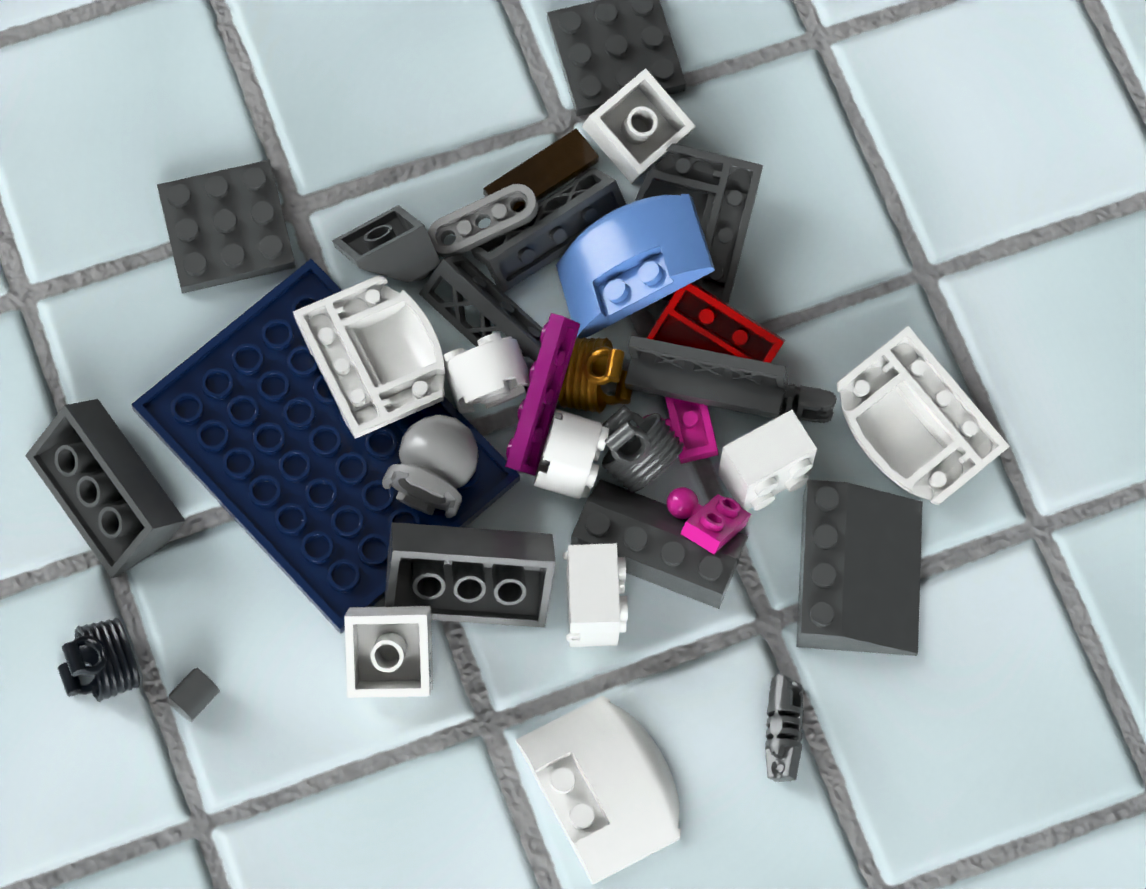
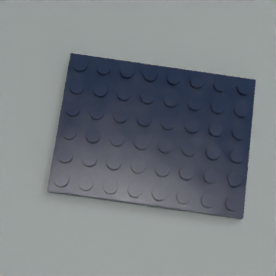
[131,259,520,634]

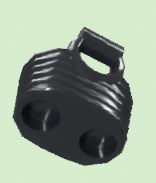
[57,618,140,702]

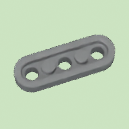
[428,184,538,258]

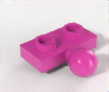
[637,397,719,464]
[667,487,751,554]

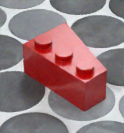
[647,282,785,363]

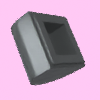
[169,667,220,722]

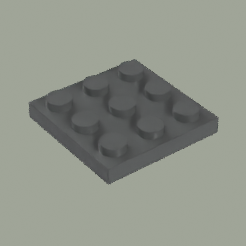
[547,0,686,117]
[157,160,296,294]

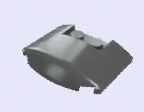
[635,143,763,304]

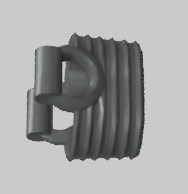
[602,405,684,493]

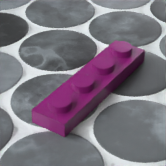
[505,313,580,476]

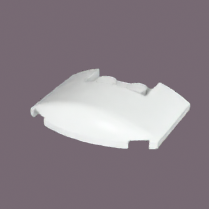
[293,275,445,439]
[836,326,1010,505]
[516,696,681,885]

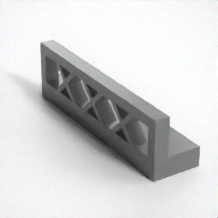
[471,168,626,292]
[419,254,542,393]
[624,335,788,419]

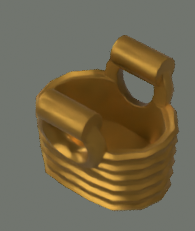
[558,337,632,414]

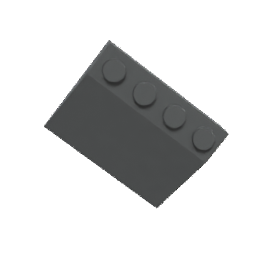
[796,480,923,656]

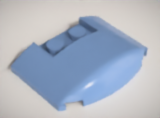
[556,194,715,339]

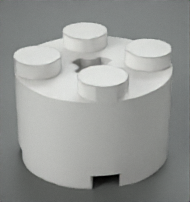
[443,333,530,413]
[533,409,609,499]

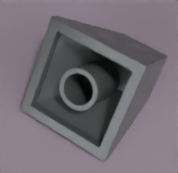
[332,205,440,283]

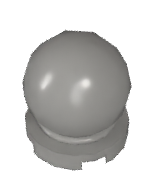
[382,415,479,518]

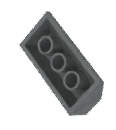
[25,399,185,578]
[571,479,748,609]
[384,522,556,628]

